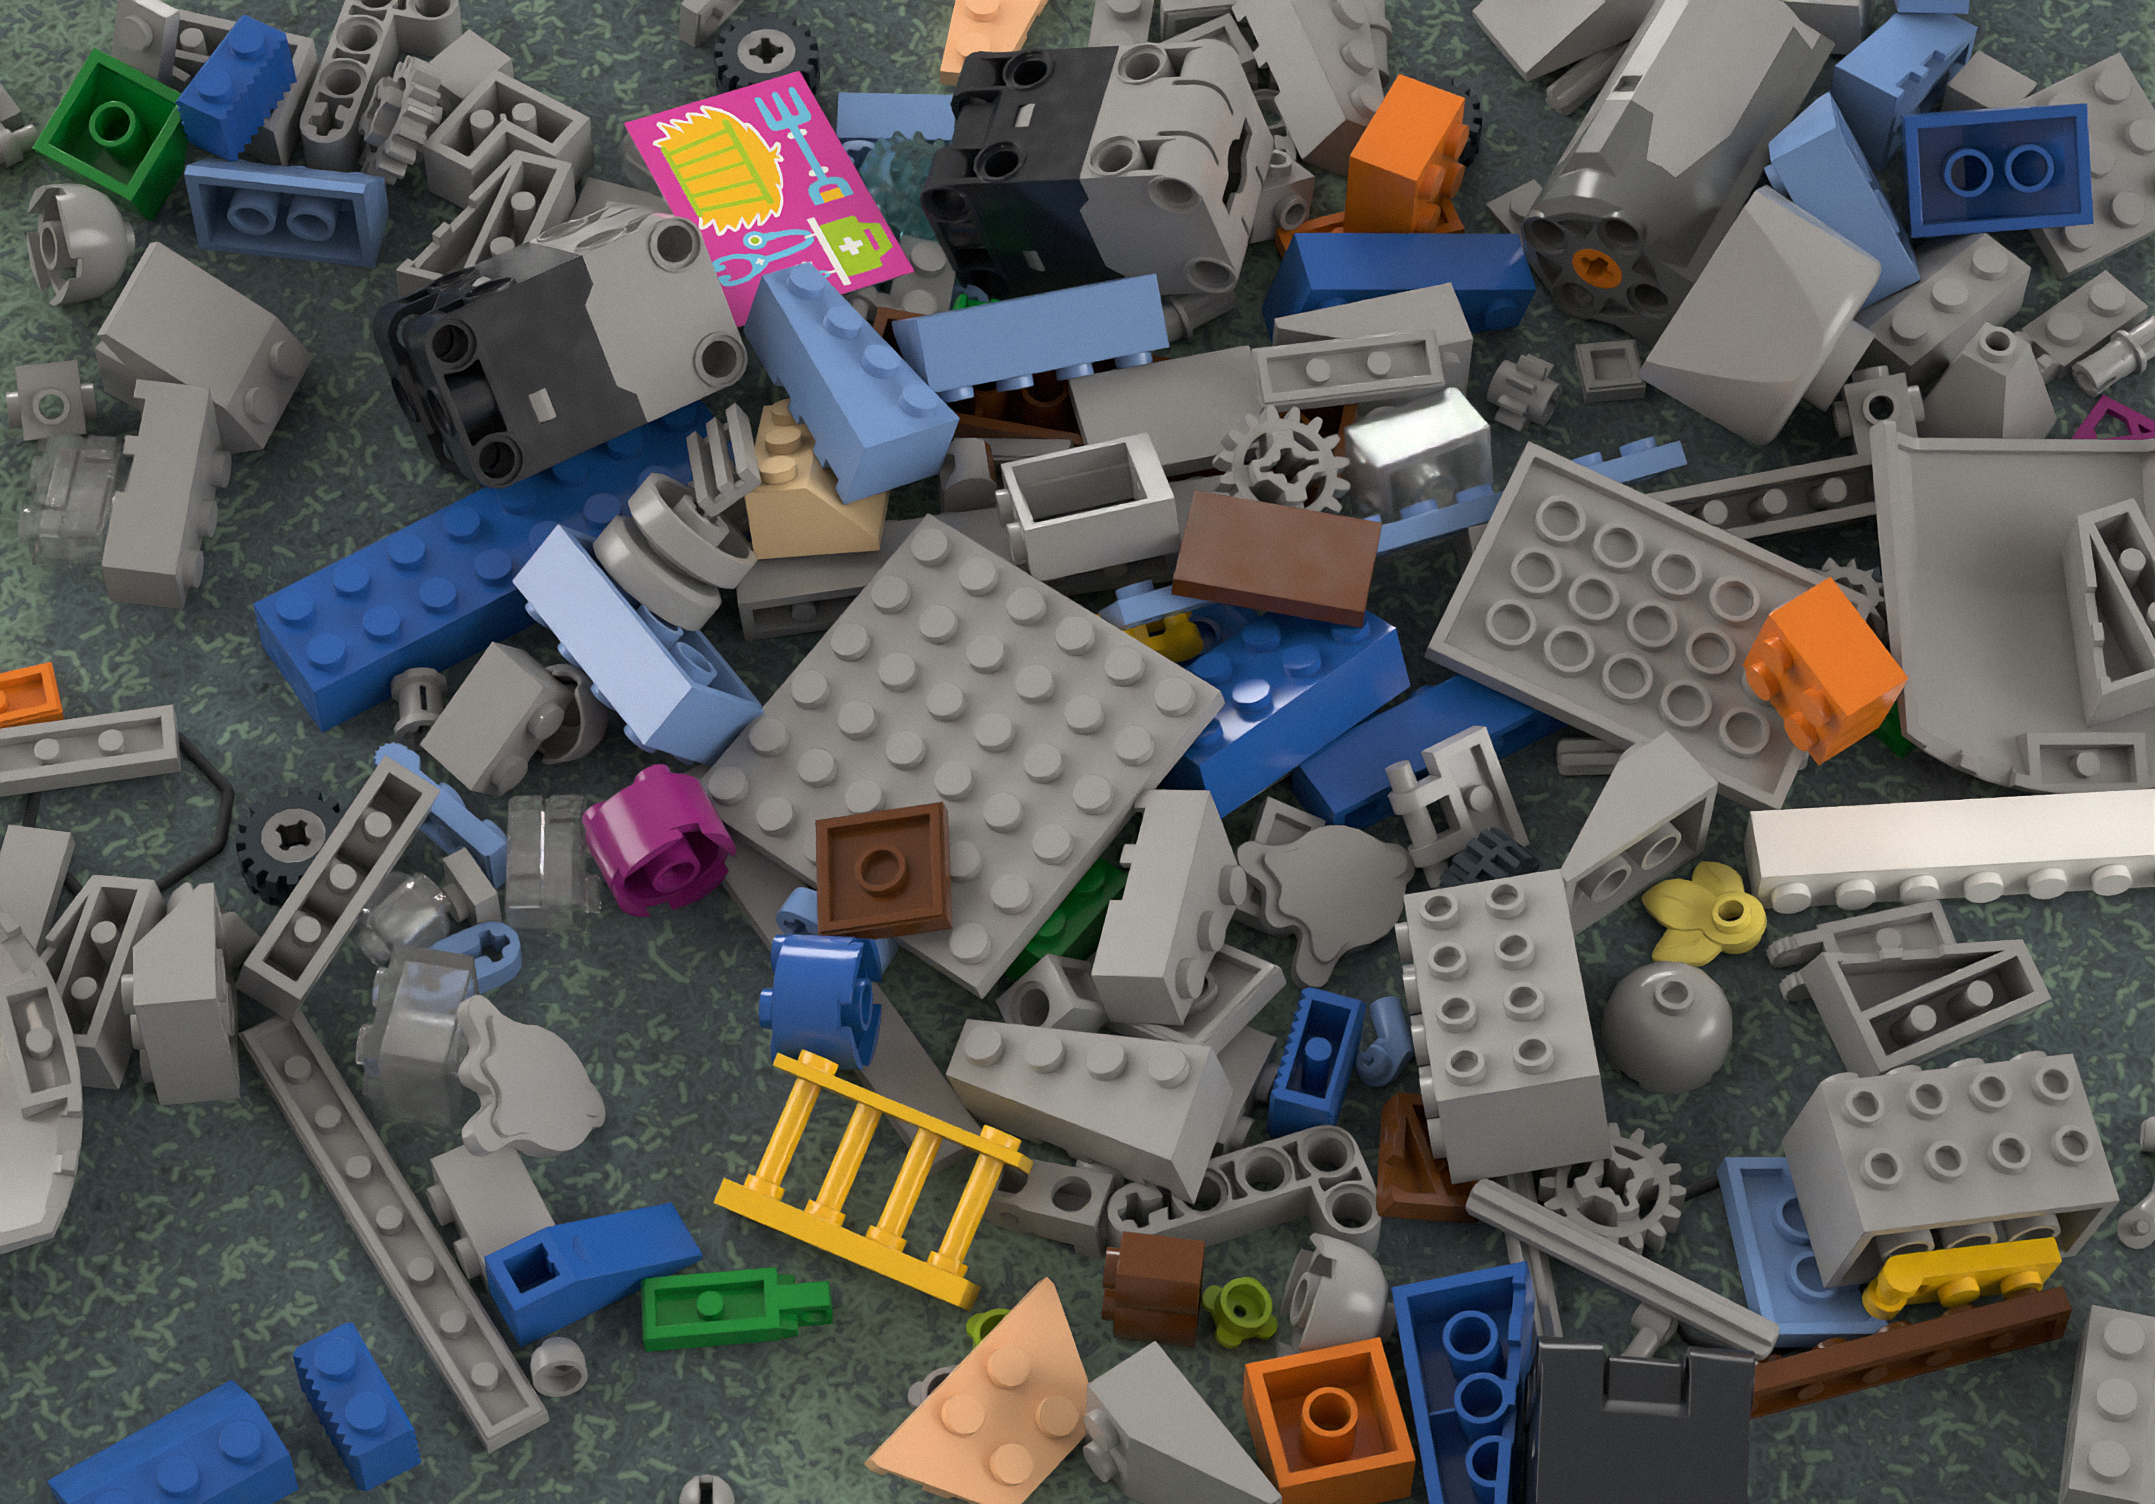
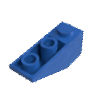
[484,1202,703,1348]

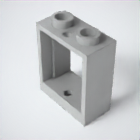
[994,432,1181,582]

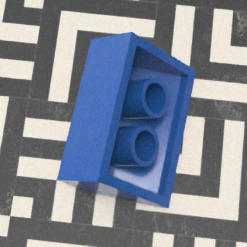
[47,1379,299,1504]

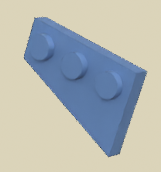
[1717,1157,1888,1348]

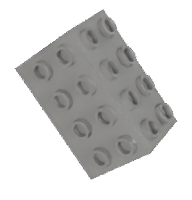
[1394,868,1612,1184]
[1781,1051,2120,1288]

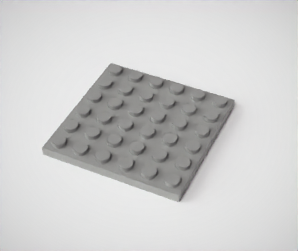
[700,513,1225,999]

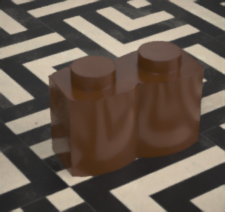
[1102,1231,1205,1348]

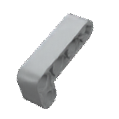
[299,0,463,173]
[1106,1125,1382,1256]

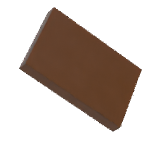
[1171,490,1382,628]

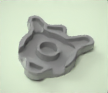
[1234,825,1415,990]
[457,995,606,1159]

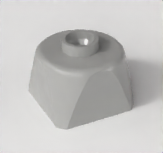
[1637,185,1882,446]

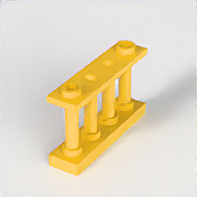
[713,1049,1034,1312]

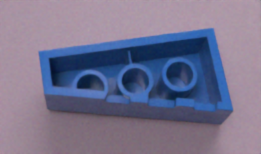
[1261,233,1537,344]
[1391,1261,1536,1504]

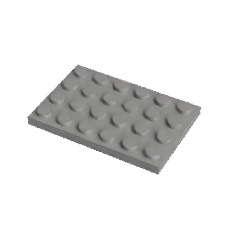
[1424,441,1875,811]

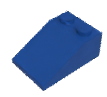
[1900,103,2094,238]

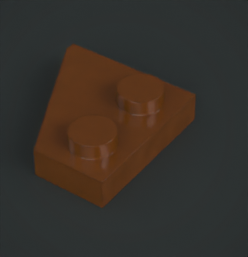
[1376,1092,1480,1224]

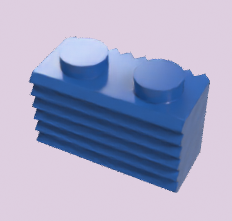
[175,15,297,162]
[1266,987,1367,1139]
[293,1323,422,1491]

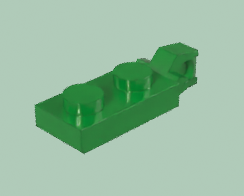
[641,1267,833,1352]

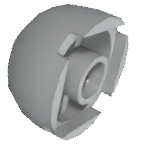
[27,183,135,306]
[1601,961,1732,1094]
[1276,1233,1396,1358]

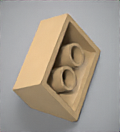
[745,398,890,560]

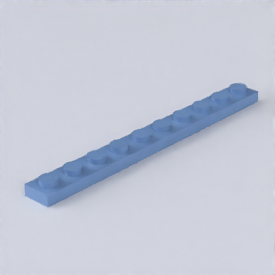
[1099,436,1687,631]

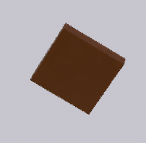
[815,802,953,940]

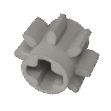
[1487,354,1562,432]

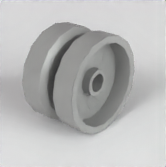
[592,473,757,631]

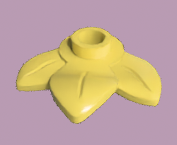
[1642,861,1767,967]

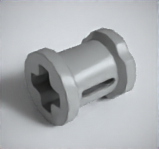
[390,667,448,751]

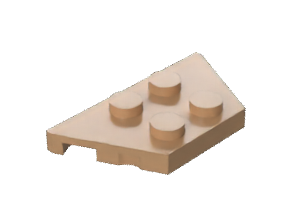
[864,1277,1089,1504]

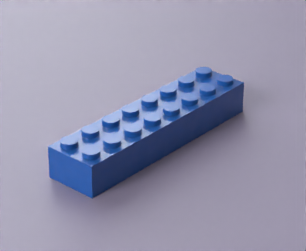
[253,399,736,733]

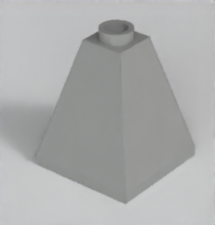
[1915,322,2057,439]

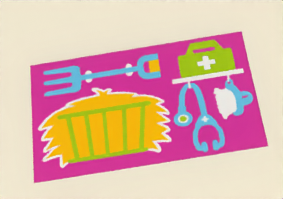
[624,71,915,327]

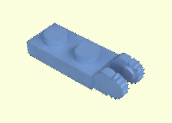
[373,741,512,890]

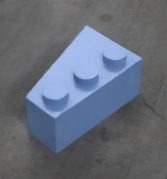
[1829,12,1978,172]

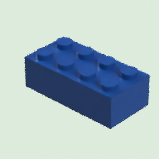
[1159,610,1410,819]

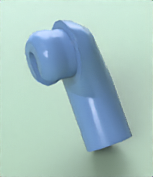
[1354,996,1415,1087]

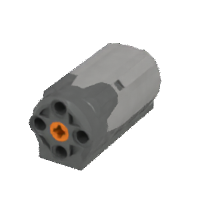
[1520,0,1836,347]

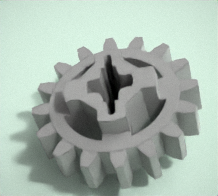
[358,55,443,186]
[1212,405,1350,515]
[1537,1122,1686,1256]

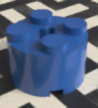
[759,934,882,1070]

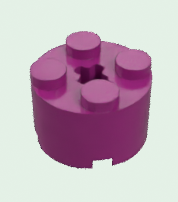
[582,764,736,917]

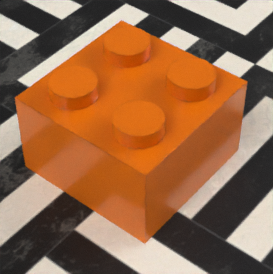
[1343,74,1469,233]
[1742,576,1909,766]
[1242,1337,1416,1504]

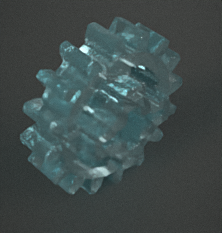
[858,131,945,241]

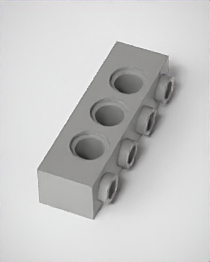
[234,755,441,1022]

